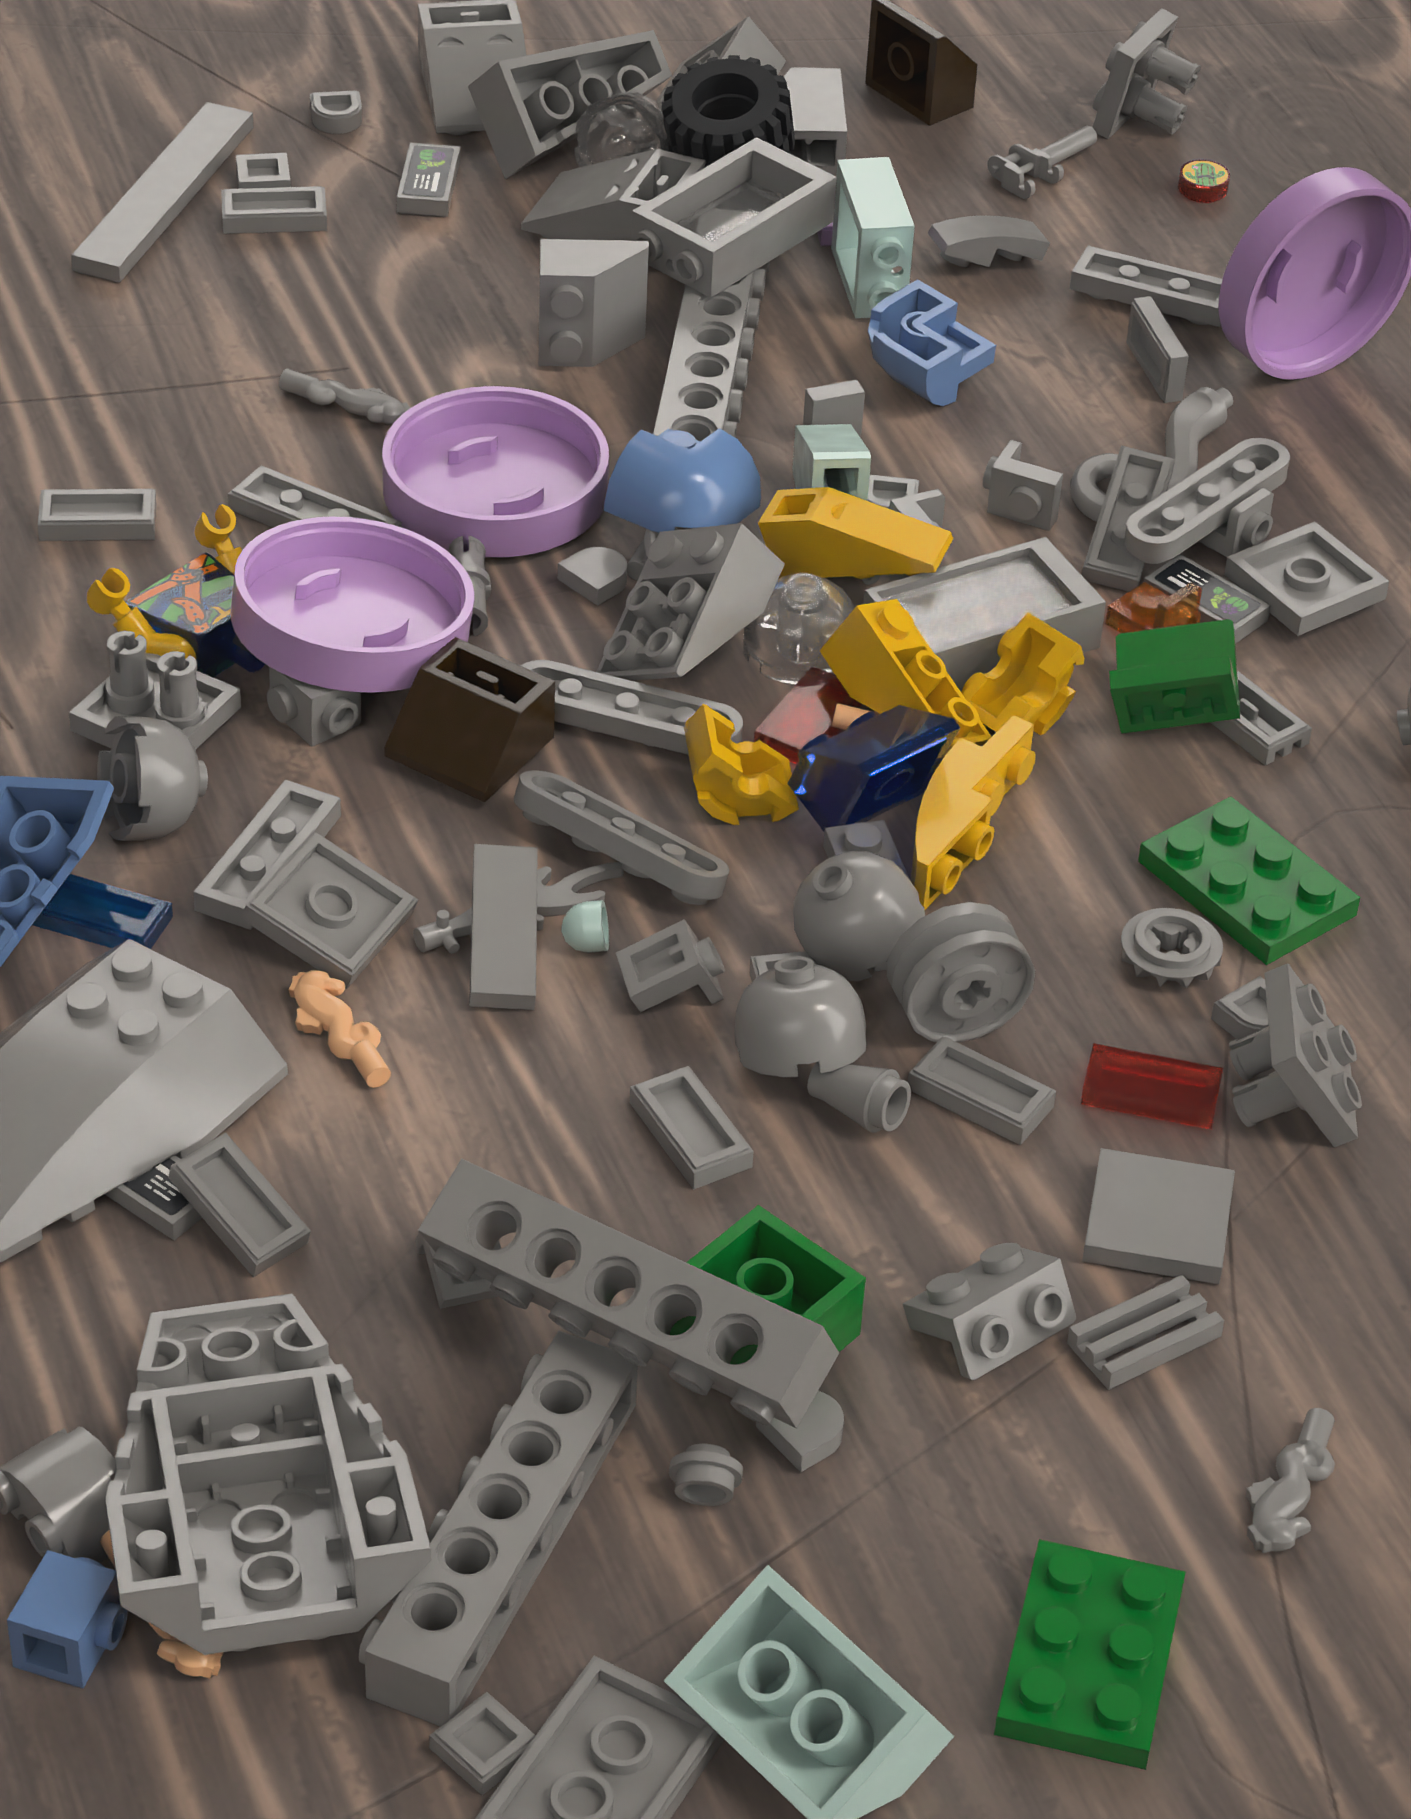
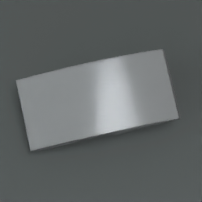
[928,215,1050,267]

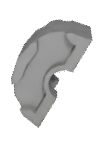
[0,1426,116,1563]

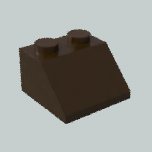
[865,0,978,126]

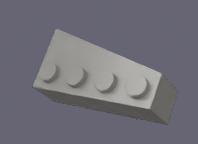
[468,30,672,179]

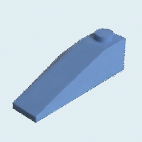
[0,776,114,967]

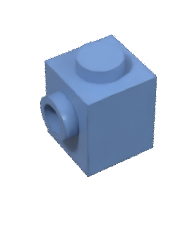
[7,1550,128,1688]

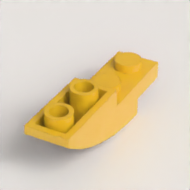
[911,715,1036,910]

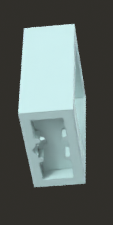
[831,157,915,319]

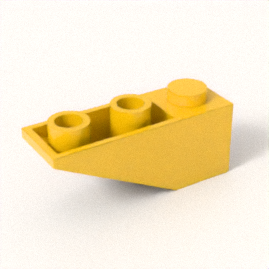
[758,487,953,581]
[819,599,992,752]

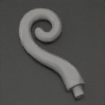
[1070,387,1233,522]

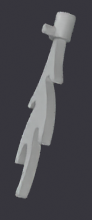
[413,862,624,954]

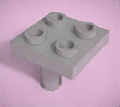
[1092,8,1201,139]
[69,630,241,750]
[1229,963,1362,1148]

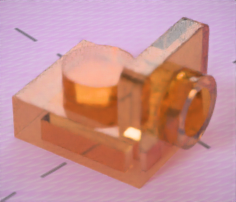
[1105,582,1202,633]

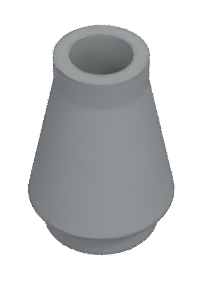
[807,1062,911,1133]

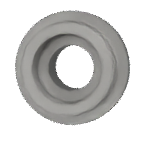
[669,1443,743,1506]

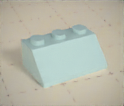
[664,1565,954,1819]

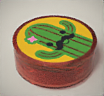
[1178,160,1230,203]

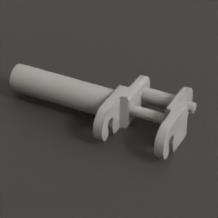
[987,126,1097,199]

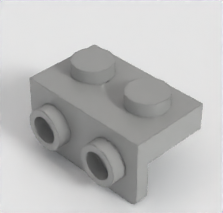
[903,1243,1076,1380]

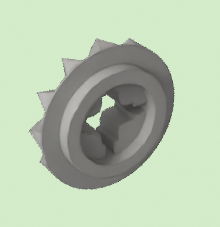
[1121,908,1223,989]

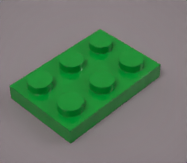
[1138,796,1360,965]
[994,1539,1186,1770]

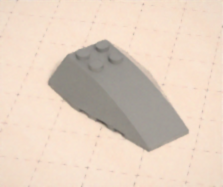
[0,939,288,1263]
[105,1293,431,1655]

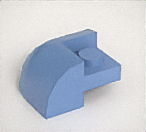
[867,279,996,406]
[604,428,761,533]

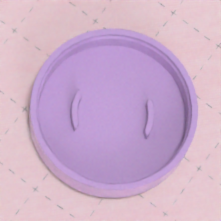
[1219,167,1411,380]
[382,386,609,557]
[230,517,474,693]

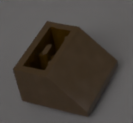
[384,637,555,802]

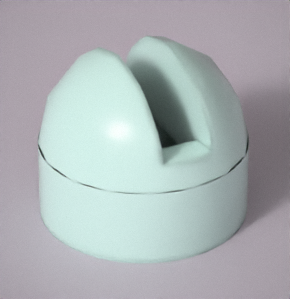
[561,900,609,953]

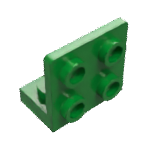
[1109,619,1240,734]

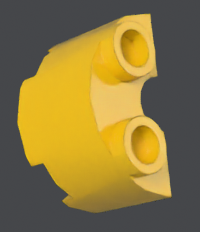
[961,612,1085,736]
[684,703,799,825]

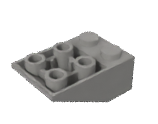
[418,0,527,135]
[521,149,705,241]
[596,523,785,681]

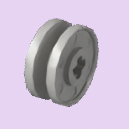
[886,902,1035,1043]

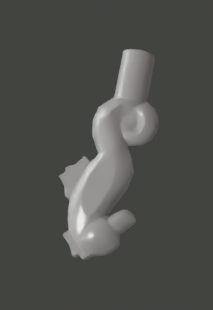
[279,369,411,425]
[1246,1408,1335,1553]

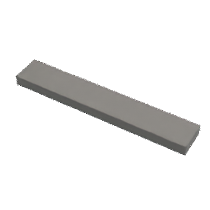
[71,102,253,283]

